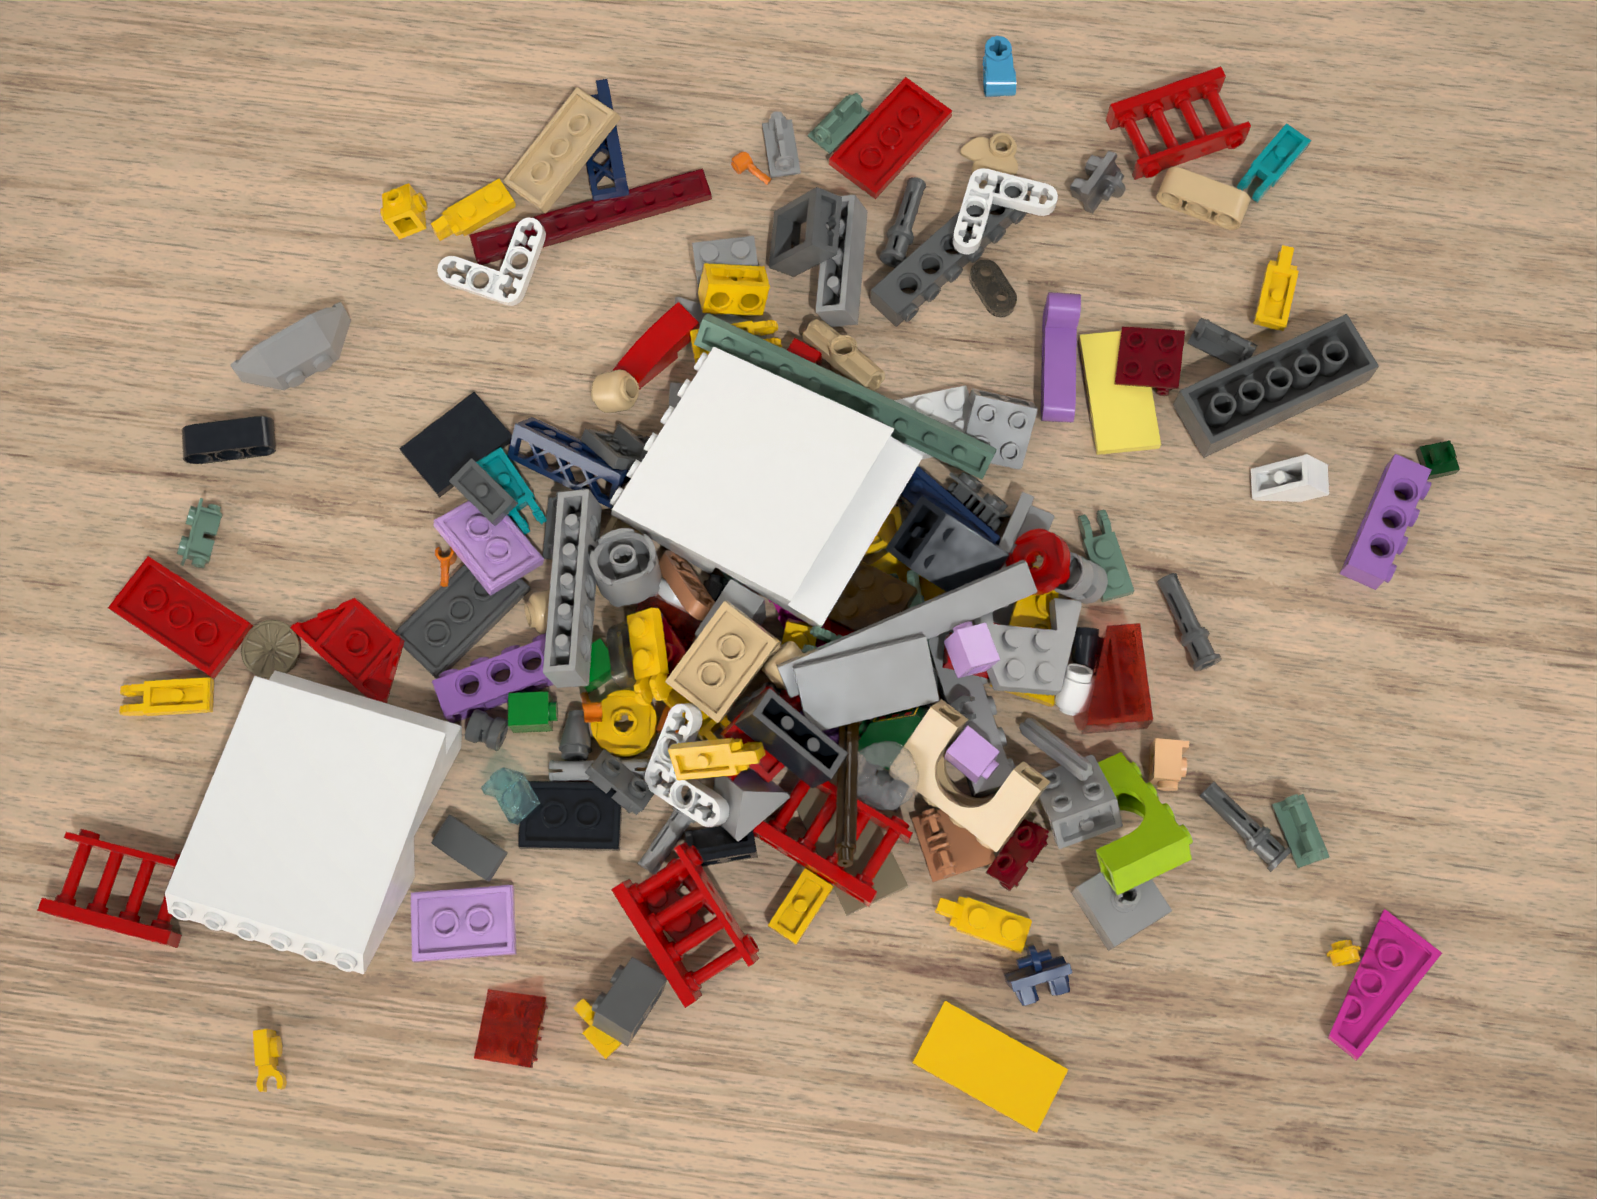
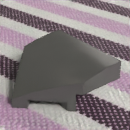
[581,423,650,470]

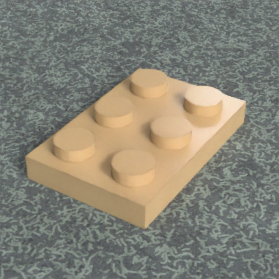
[665,601,780,723]

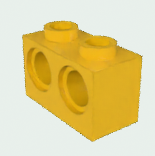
[698,263,770,316]

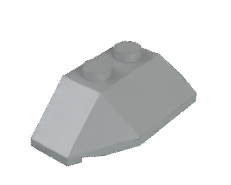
[231,302,351,391]

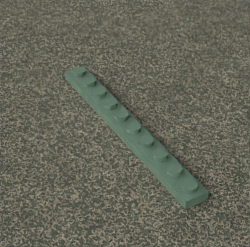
[694,313,997,480]

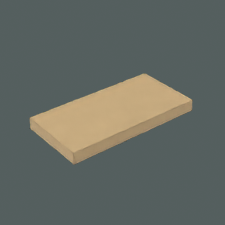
[502,87,621,214]

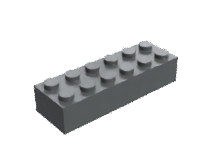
[1173,314,1379,458]

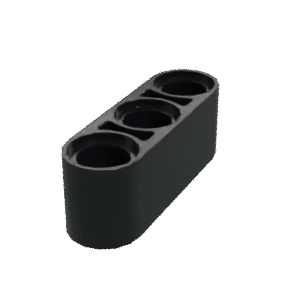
[182,416,276,464]

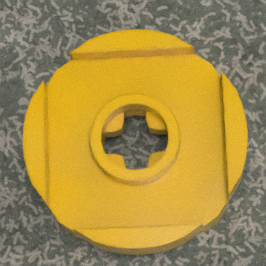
[590,690,658,757]

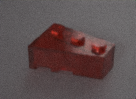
[1081,623,1153,734]

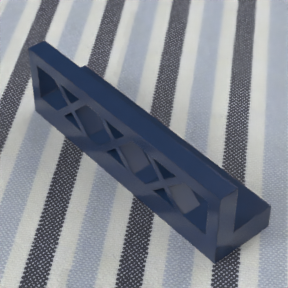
[586,79,630,201]
[507,417,631,509]
[900,466,1001,546]

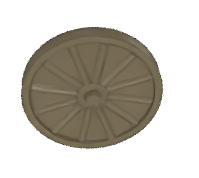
[241,620,301,678]

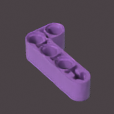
[1041,292,1081,423]

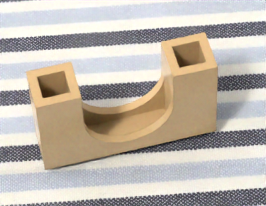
[889,699,1051,852]

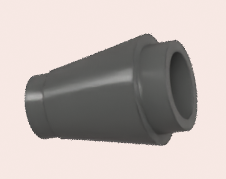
[559,710,592,761]

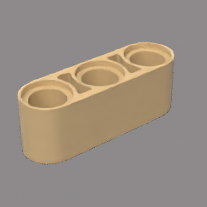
[1156,167,1251,230]

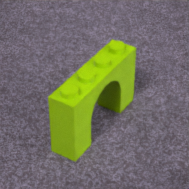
[1096,752,1193,895]

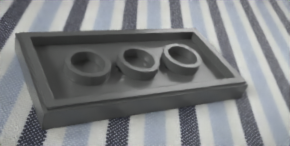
[395,564,531,679]

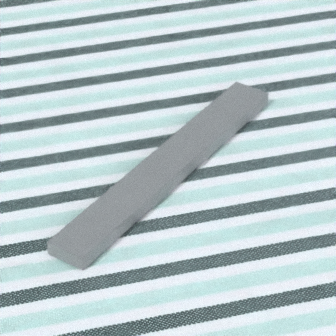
[776,560,1037,698]

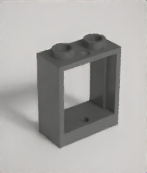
[769,187,842,277]

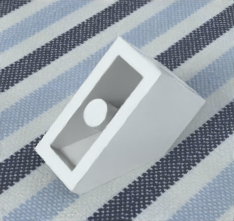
[1251,454,1329,502]

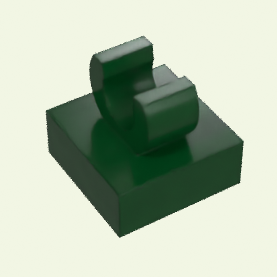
[1416,440,1460,480]

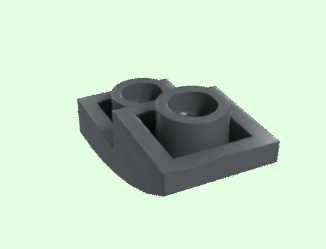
[431,814,508,882]

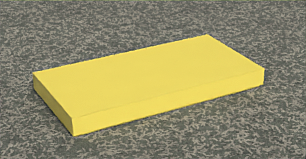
[1078,331,1161,455]

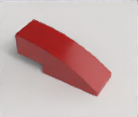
[612,302,700,390]

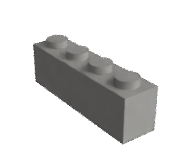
[816,195,868,327]

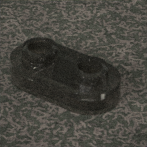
[969,259,1017,318]
[606,622,636,689]

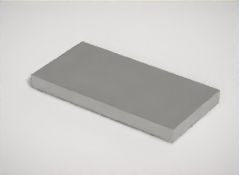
[793,634,939,731]

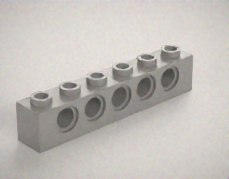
[543,489,602,688]

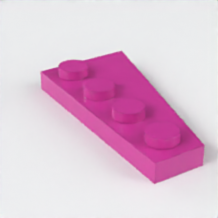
[1328,909,1442,1061]

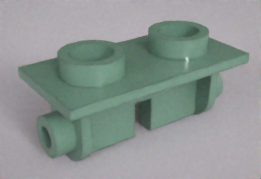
[808,93,870,154]
[177,498,223,568]
[1272,794,1330,868]

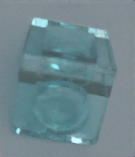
[481,767,540,825]

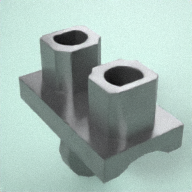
[1070,151,1126,214]

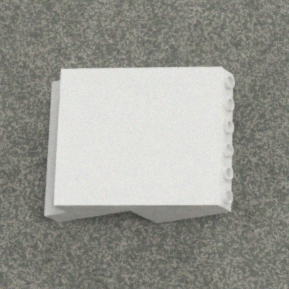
[610,347,923,627]
[165,670,462,974]

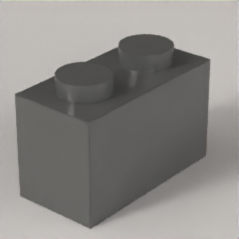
[592,957,667,1047]

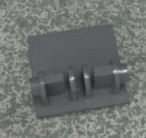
[946,472,1012,532]

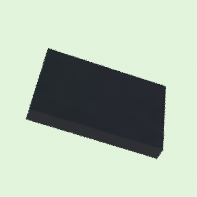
[399,392,512,498]
[518,781,622,851]

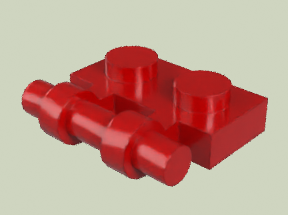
[644,858,715,942]

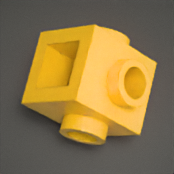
[380,183,428,240]

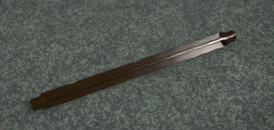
[835,721,859,867]

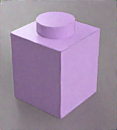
[944,622,1000,678]
[944,726,1000,784]

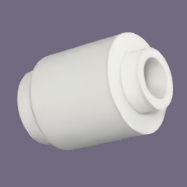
[1055,664,1094,716]

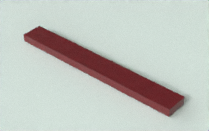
[469,168,712,265]

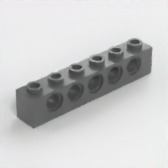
[870,183,1029,327]

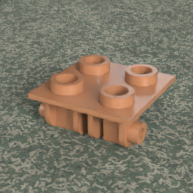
[911,808,996,882]

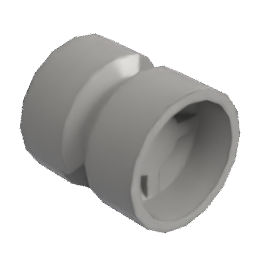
[1054,552,1108,604]

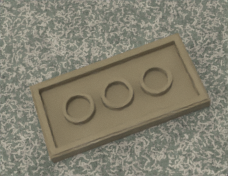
[789,771,908,916]

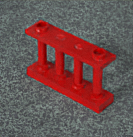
[1106,66,1251,180]
[753,773,913,907]
[37,829,182,948]
[611,842,760,1008]

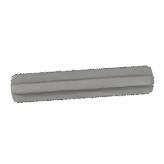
[1019,718,1094,781]

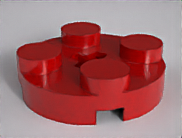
[1006,528,1070,595]

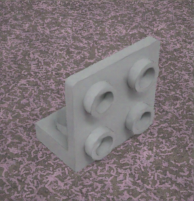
[965,388,1038,469]
[1039,755,1123,849]

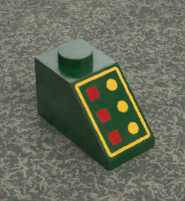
[858,705,928,770]

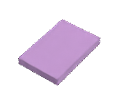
[433,500,544,596]
[411,885,516,962]

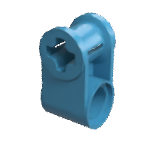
[983,36,1016,98]

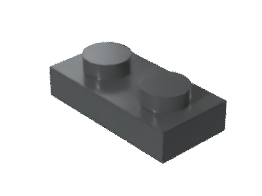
[449,458,518,526]

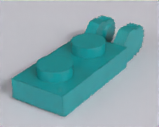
[1236,124,1311,203]
[476,447,547,535]

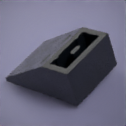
[885,495,1010,592]

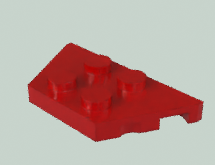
[290,598,405,703]

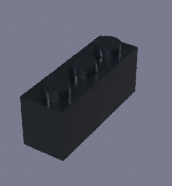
[735,688,848,788]

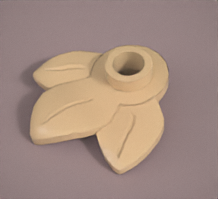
[960,133,1018,184]

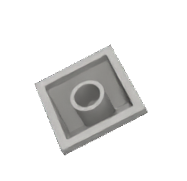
[710,770,790,842]

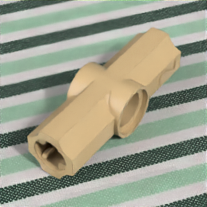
[803,319,885,391]

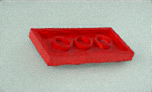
[829,77,952,200]
[108,556,253,679]

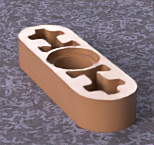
[659,550,715,621]

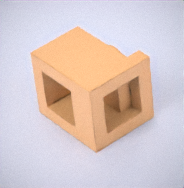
[1148,738,1189,791]

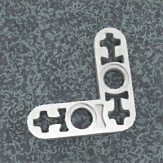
[953,168,1058,254]
[437,217,546,306]
[645,703,729,827]

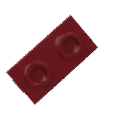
[985,819,1049,891]

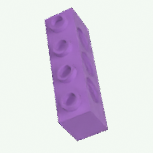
[1339,454,1432,590]
[432,633,554,723]

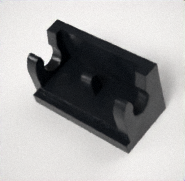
[685,826,758,867]

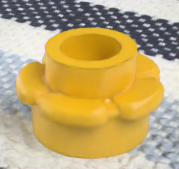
[1327,940,1361,967]

